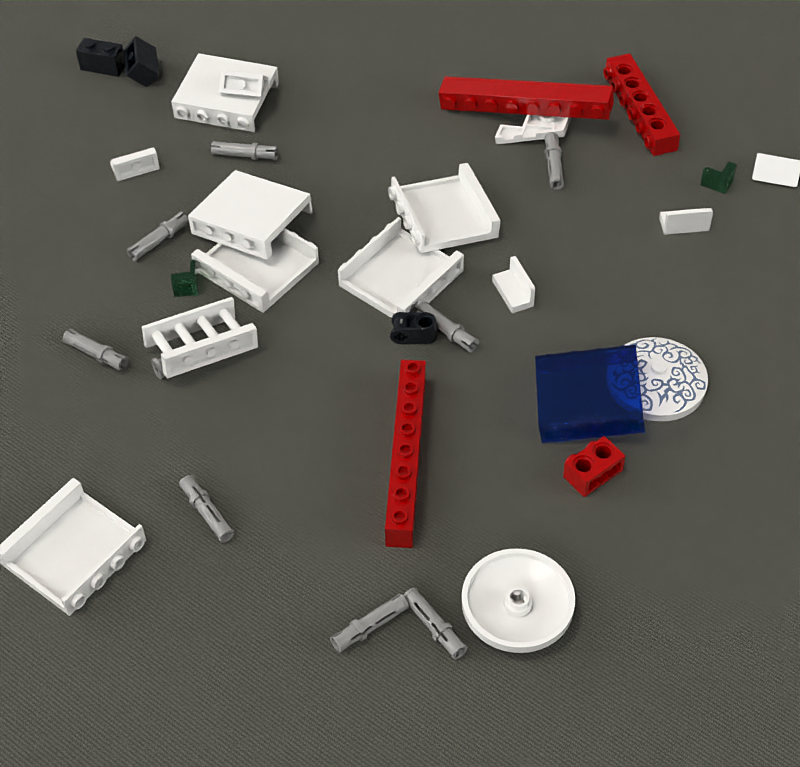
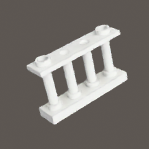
[142,297,258,379]

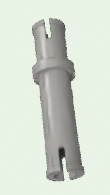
[544,132,564,190]
[211,141,278,160]
[127,212,189,261]
[417,302,479,352]
[63,329,129,371]
[179,475,234,543]
[403,587,468,659]
[330,593,409,653]

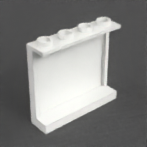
[171,53,279,132]
[388,163,501,253]
[188,170,312,259]
[338,217,464,323]
[191,228,319,313]
[0,478,146,616]

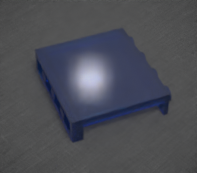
[535,345,645,443]

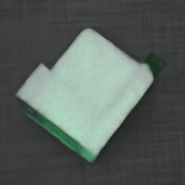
[700,162,737,194]
[171,260,198,297]

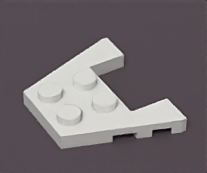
[495,115,571,144]

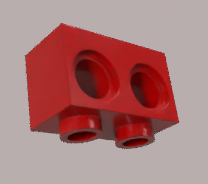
[563,436,626,497]

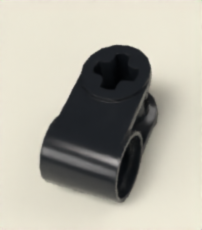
[390,312,437,344]

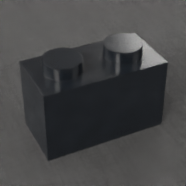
[124,36,159,87]
[76,38,125,77]

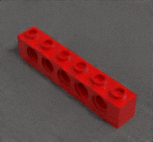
[603,53,680,156]

